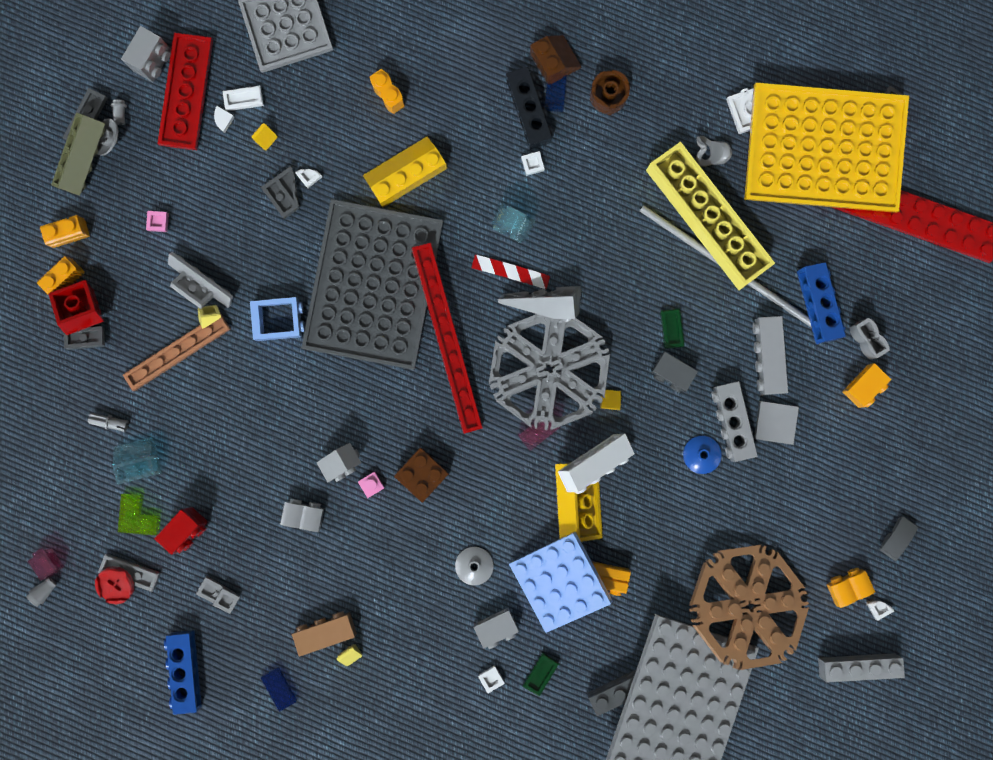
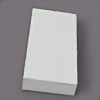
[223,85,264,111]

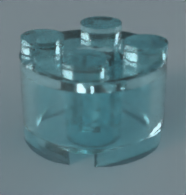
[491,203,536,243]

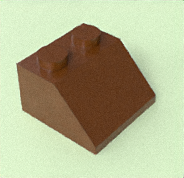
[530,35,581,86]

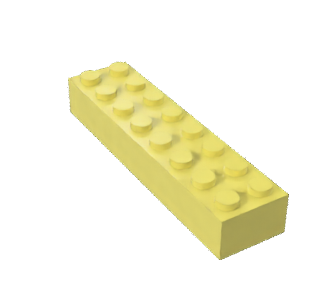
[646,142,775,290]

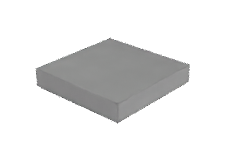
[754,401,799,445]

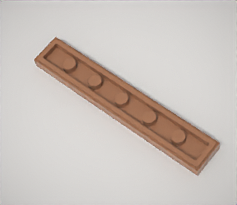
[123,313,231,391]

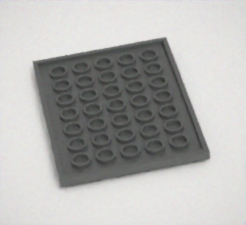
[301,199,443,370]

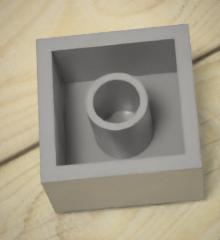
[121,26,171,82]

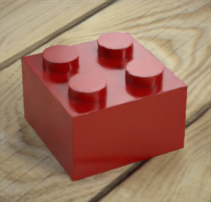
[48,280,104,335]
[154,507,208,555]

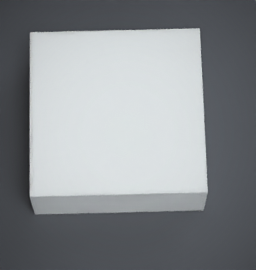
[521,151,545,176]
[478,665,505,693]

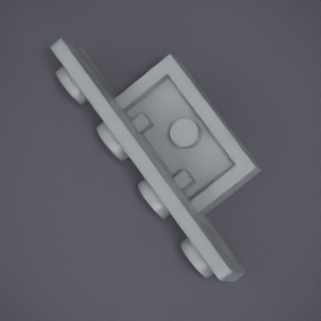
[168,252,233,309]

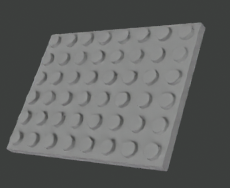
[606,614,759,760]

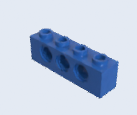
[797,262,846,344]
[164,630,202,715]

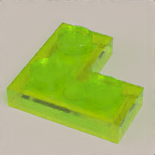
[117,493,160,535]

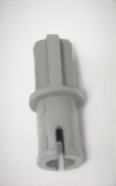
[88,413,129,432]

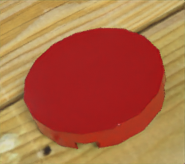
[95,566,134,605]

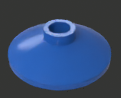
[683,436,721,474]

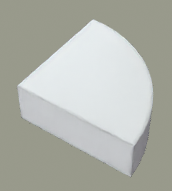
[214,106,234,133]
[295,169,322,188]
[866,600,894,621]

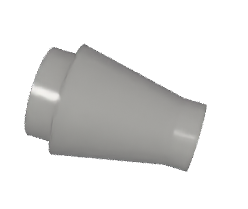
[26,577,57,607]

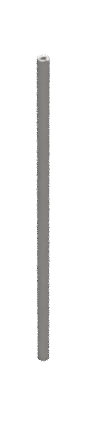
[640,205,812,328]

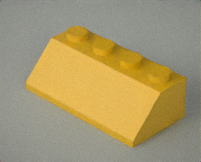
[363,137,447,208]
[555,463,603,542]

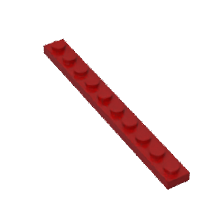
[411,243,482,434]

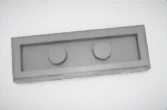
[98,554,161,592]

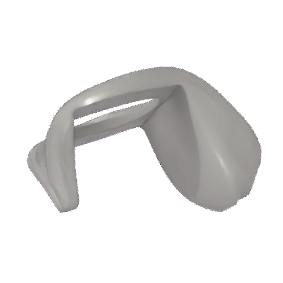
[696,136,732,167]

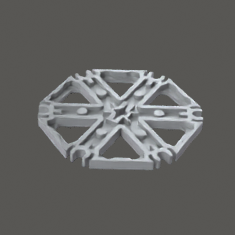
[489,314,610,430]

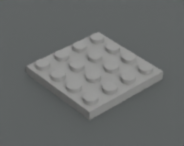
[238,0,333,73]

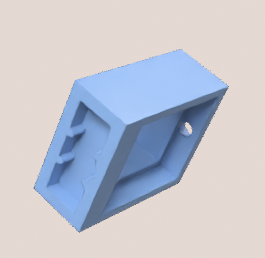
[250,297,305,341]

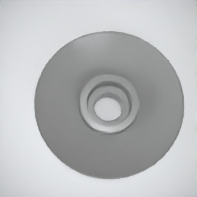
[97,118,118,156]
[455,547,493,585]

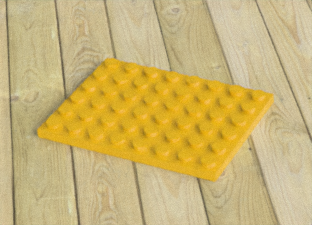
[744,83,909,212]

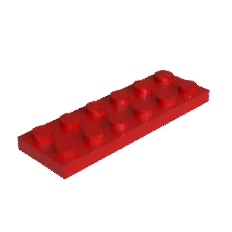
[157,33,213,151]

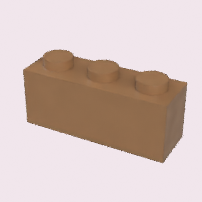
[292,611,357,657]

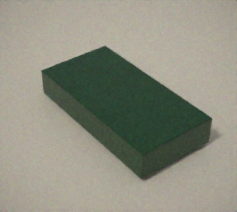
[660,309,684,349]
[523,652,559,697]

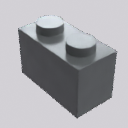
[650,352,698,393]

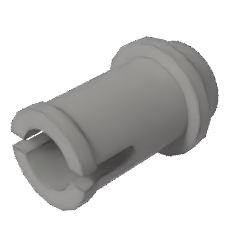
[111,100,127,125]

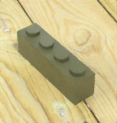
[51,113,105,196]

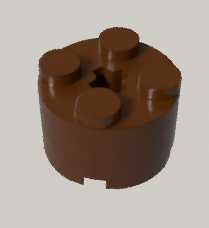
[590,70,630,115]

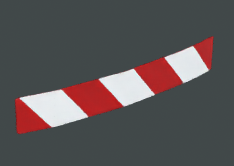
[471,255,550,289]

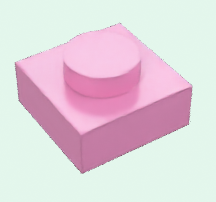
[146,211,169,232]
[358,472,385,498]

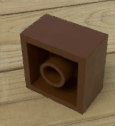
[394,448,450,503]

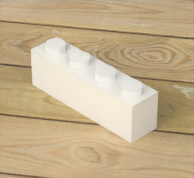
[558,434,634,494]

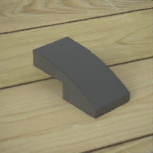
[879,516,919,561]

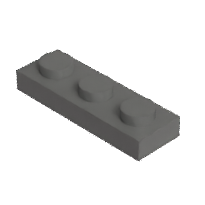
[63,88,108,140]

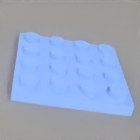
[509,532,613,632]

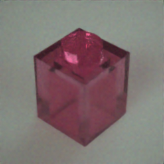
[28,548,64,581]

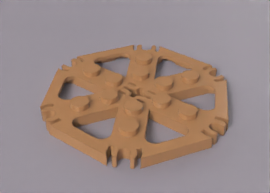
[689,545,809,670]

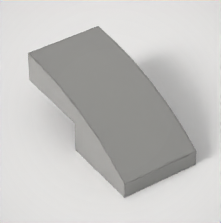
[196,576,240,614]

